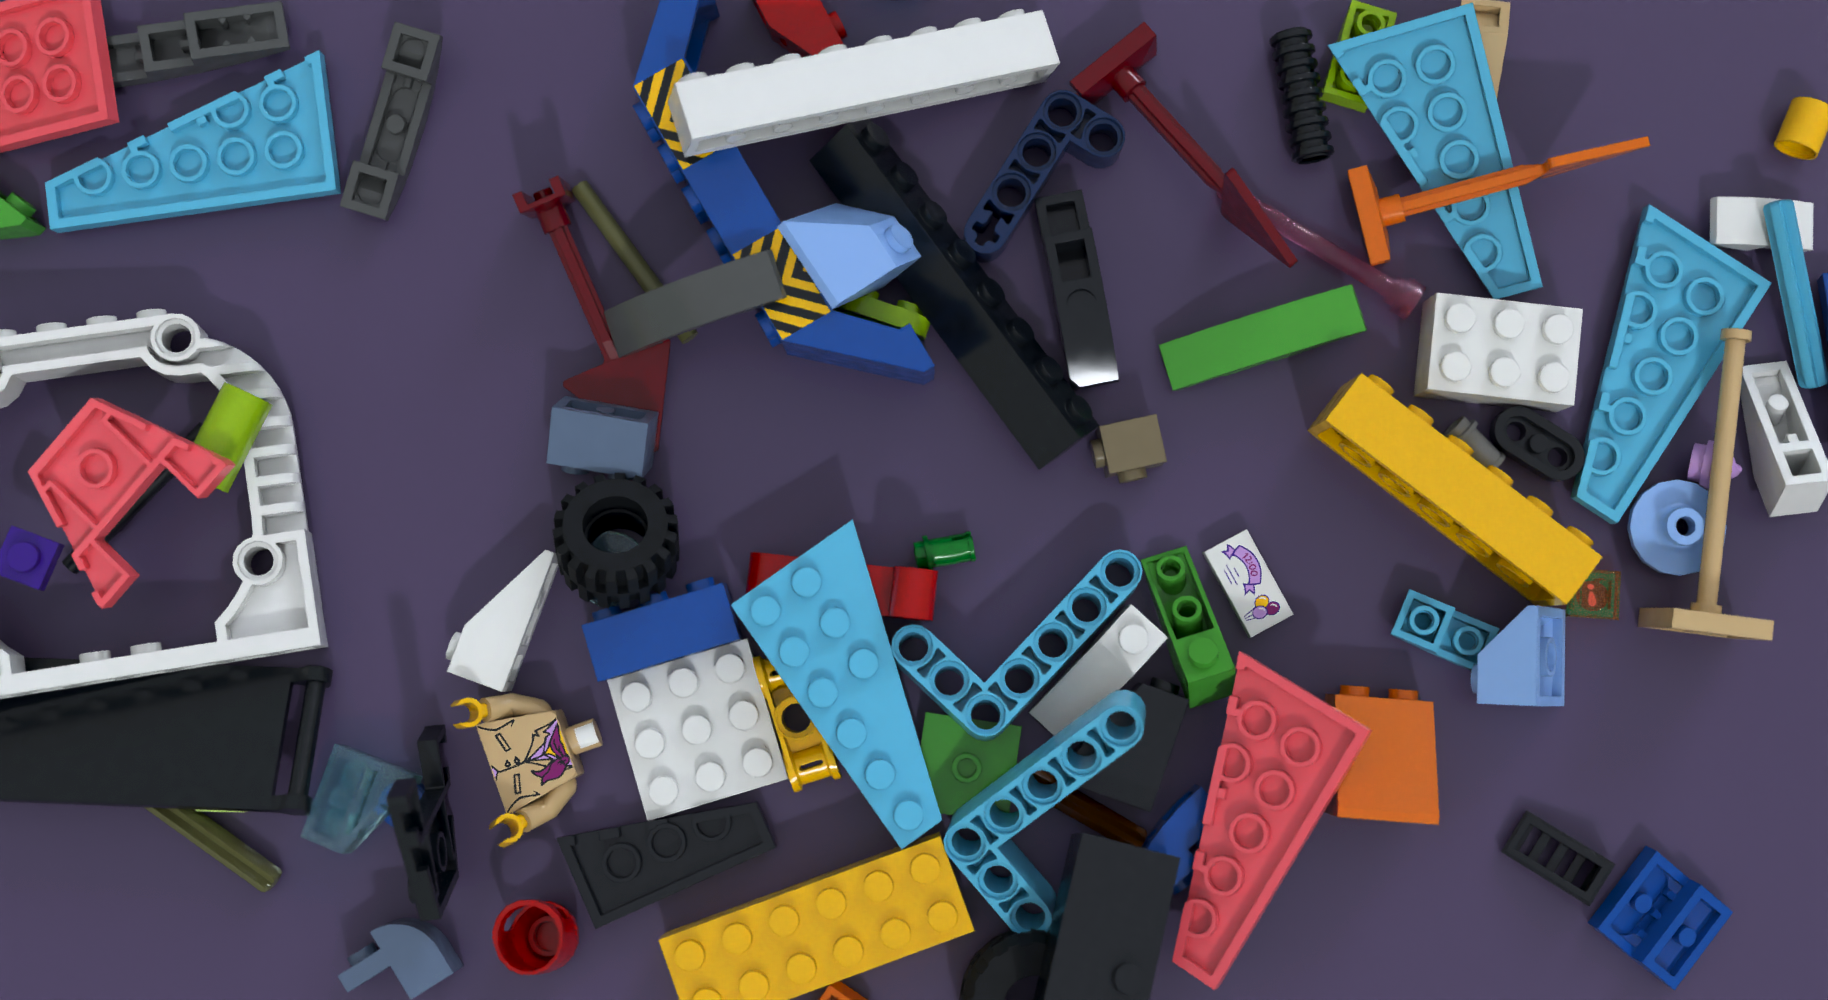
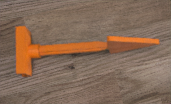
[1347,136,1650,267]

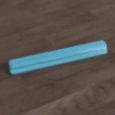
[1763,199,1828,389]

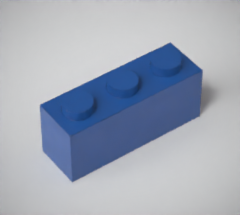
[581,577,743,682]

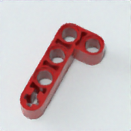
[745,552,939,622]

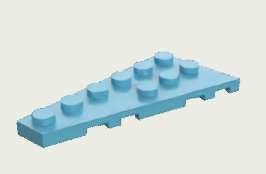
[1327,3,1543,299]
[45,50,341,233]
[1570,204,1772,524]
[730,519,942,849]

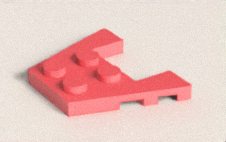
[27,398,236,609]

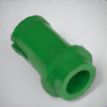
[913,531,976,570]

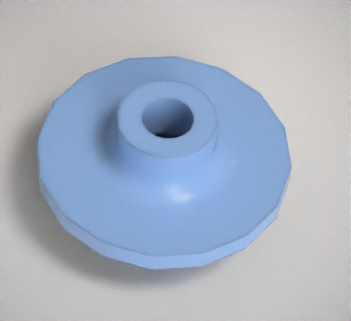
[1627,479,1727,576]

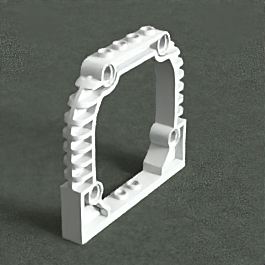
[0,309,328,699]

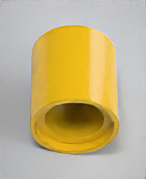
[1774,97,1828,160]

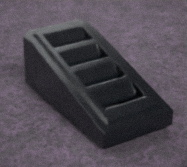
[1501,810,1615,906]

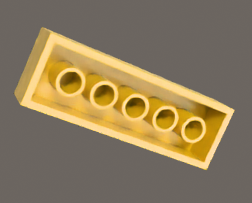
[1307,373,1602,606]
[658,831,974,1000]

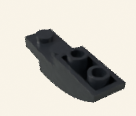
[1034,189,1119,391]

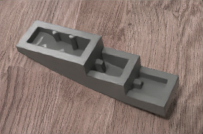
[106,1,291,88]

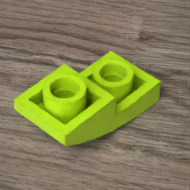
[1320,0,1398,113]

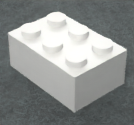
[1414,293,1583,412]

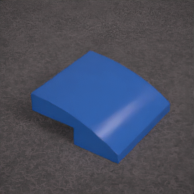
[1588,846,1733,990]

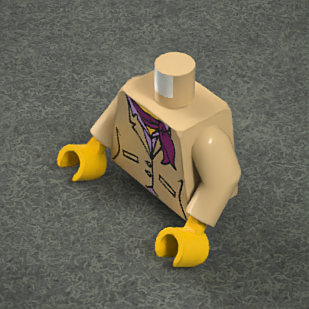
[450,693,603,848]

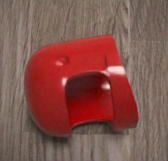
[492,900,579,975]

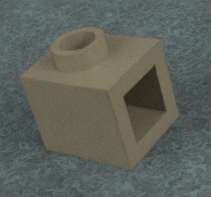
[1090,414,1167,484]

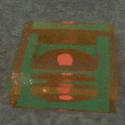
[1565,570,1621,620]

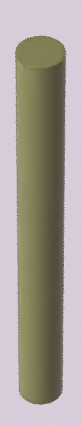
[571,180,698,344]

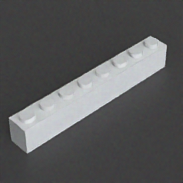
[668,9,1060,157]

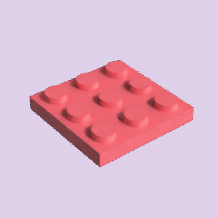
[0,0,120,153]

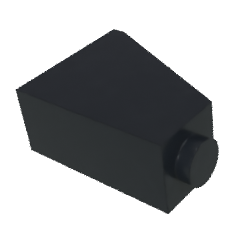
[1054,677,1189,812]

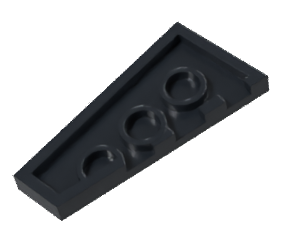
[556,801,777,929]

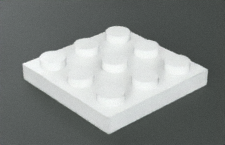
[607,638,789,821]

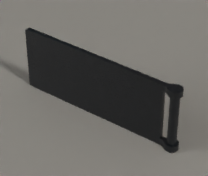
[0,657,333,816]

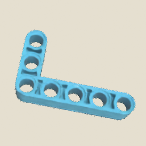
[891,549,1142,741]
[943,690,1146,934]

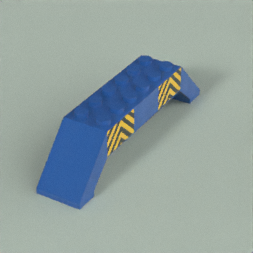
[632,0,935,385]

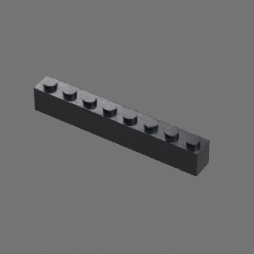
[809,119,1100,470]

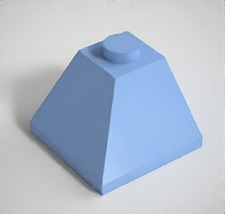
[777,203,922,309]
[1471,605,1566,706]

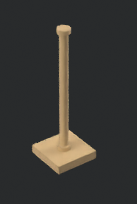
[1638,328,1774,641]

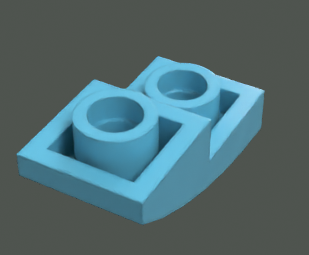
[1390,589,1500,671]

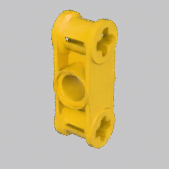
[753,655,842,793]

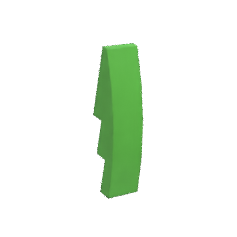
[1159,284,1367,391]

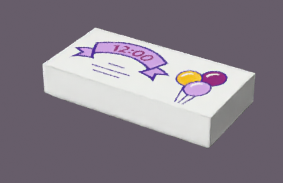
[1203,529,1294,638]

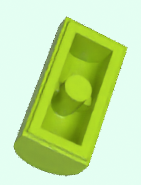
[193,382,273,493]

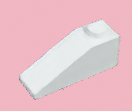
[1740,361,1828,517]
[446,550,558,692]
[1029,604,1168,736]

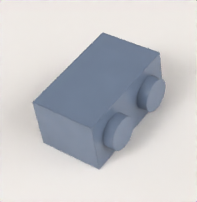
[546,396,659,481]

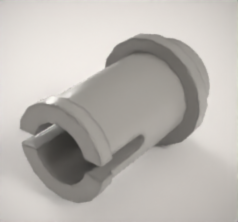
[1443,416,1506,468]

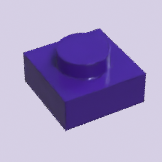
[0,525,65,591]

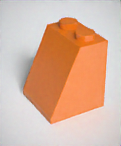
[1324,685,1439,825]

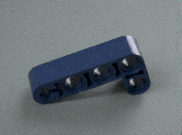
[963,90,1125,263]

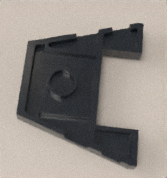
[386,724,459,921]

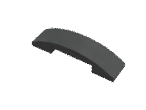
[340,21,443,221]
[604,250,787,358]

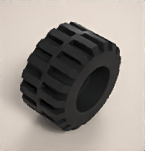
[553,473,680,609]

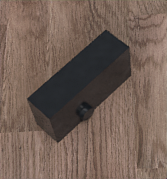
[1033,832,1180,1000]

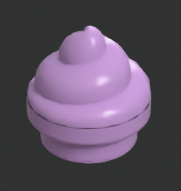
[1687,440,1742,489]

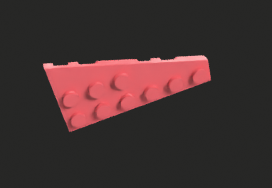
[1172,651,1373,990]

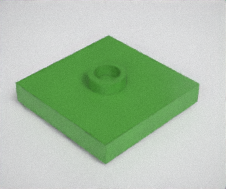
[920,711,1022,815]

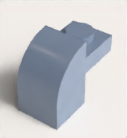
[338,918,464,1000]

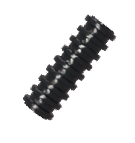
[1269,27,1335,164]

